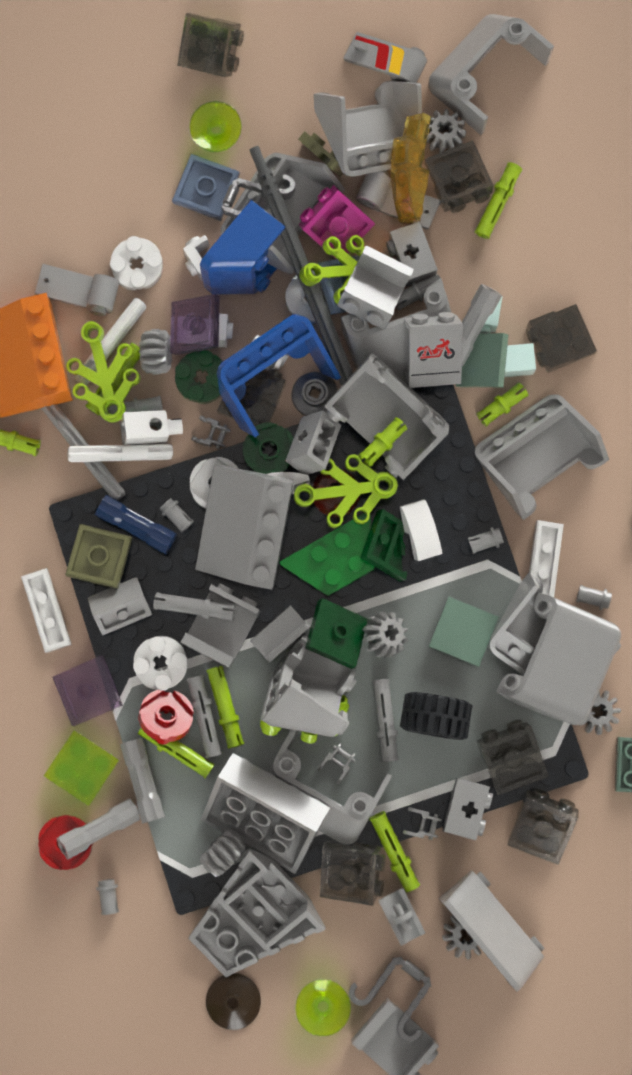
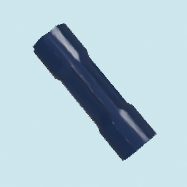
[95,495,177,554]

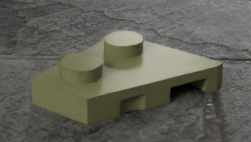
[298,131,343,177]

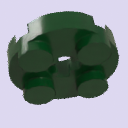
[175,350,223,404]
[242,422,294,474]

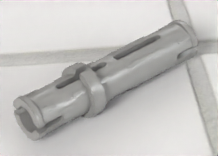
[153,592,236,621]
[187,675,222,758]
[372,679,399,762]

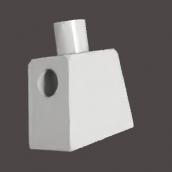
[120,411,183,445]

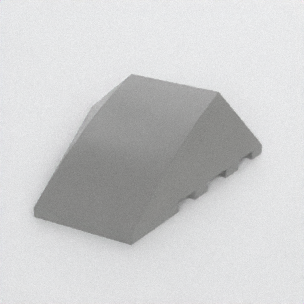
[188,849,326,977]

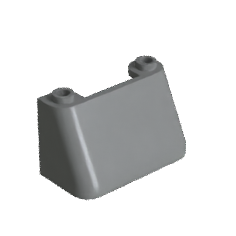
[324,353,449,480]
[260,633,357,737]

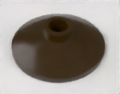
[206,973,261,1030]

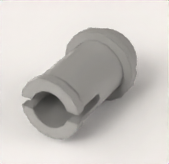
[160,498,194,533]
[468,527,504,554]
[576,585,612,610]
[96,879,119,915]

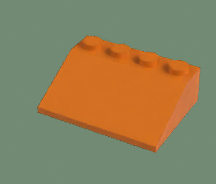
[0,293,73,418]

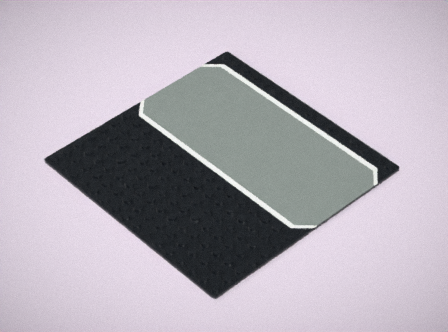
[49,385,589,915]

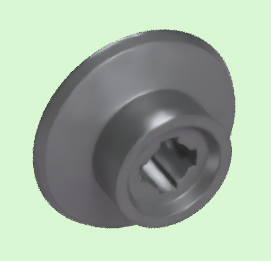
[291,372,338,416]

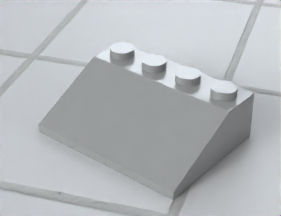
[195,464,294,590]
[200,753,330,874]

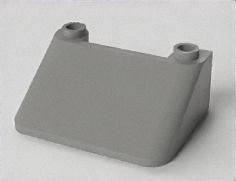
[314,80,423,177]
[221,153,345,274]
[341,282,451,384]
[475,395,609,520]
[489,572,621,676]
[496,592,621,725]
[438,870,545,992]

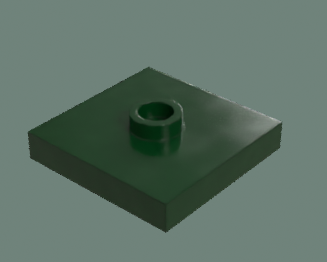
[305,598,368,669]

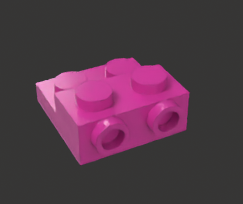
[298,185,375,259]

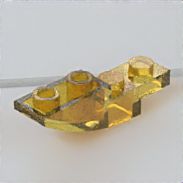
[391,113,431,224]

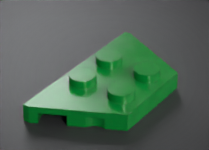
[279,513,374,597]

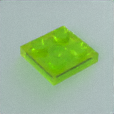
[44,730,120,806]

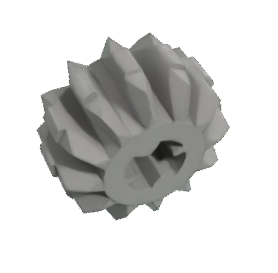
[422,109,466,155]
[139,329,173,375]
[362,612,409,658]
[578,690,621,735]
[200,829,246,877]
[442,915,481,959]

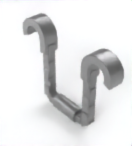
[221,175,295,218]
[349,957,431,1042]

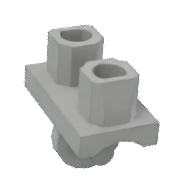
[378,888,425,946]

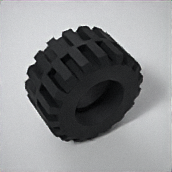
[400,692,473,740]

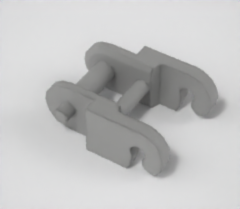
[191,415,231,449]
[317,743,355,785]
[402,807,442,840]

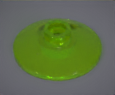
[190,101,242,152]
[295,979,351,1036]

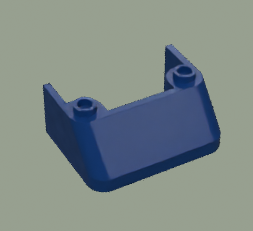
[200,200,286,295]
[217,314,341,437]

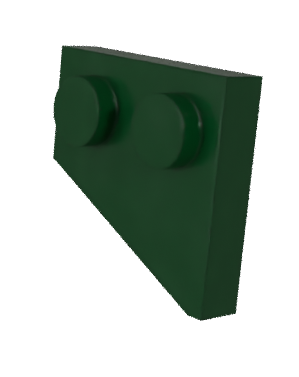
[360,509,407,581]

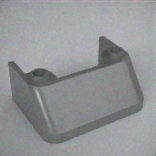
[429,14,554,135]
[269,730,392,844]

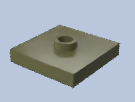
[65,524,133,589]

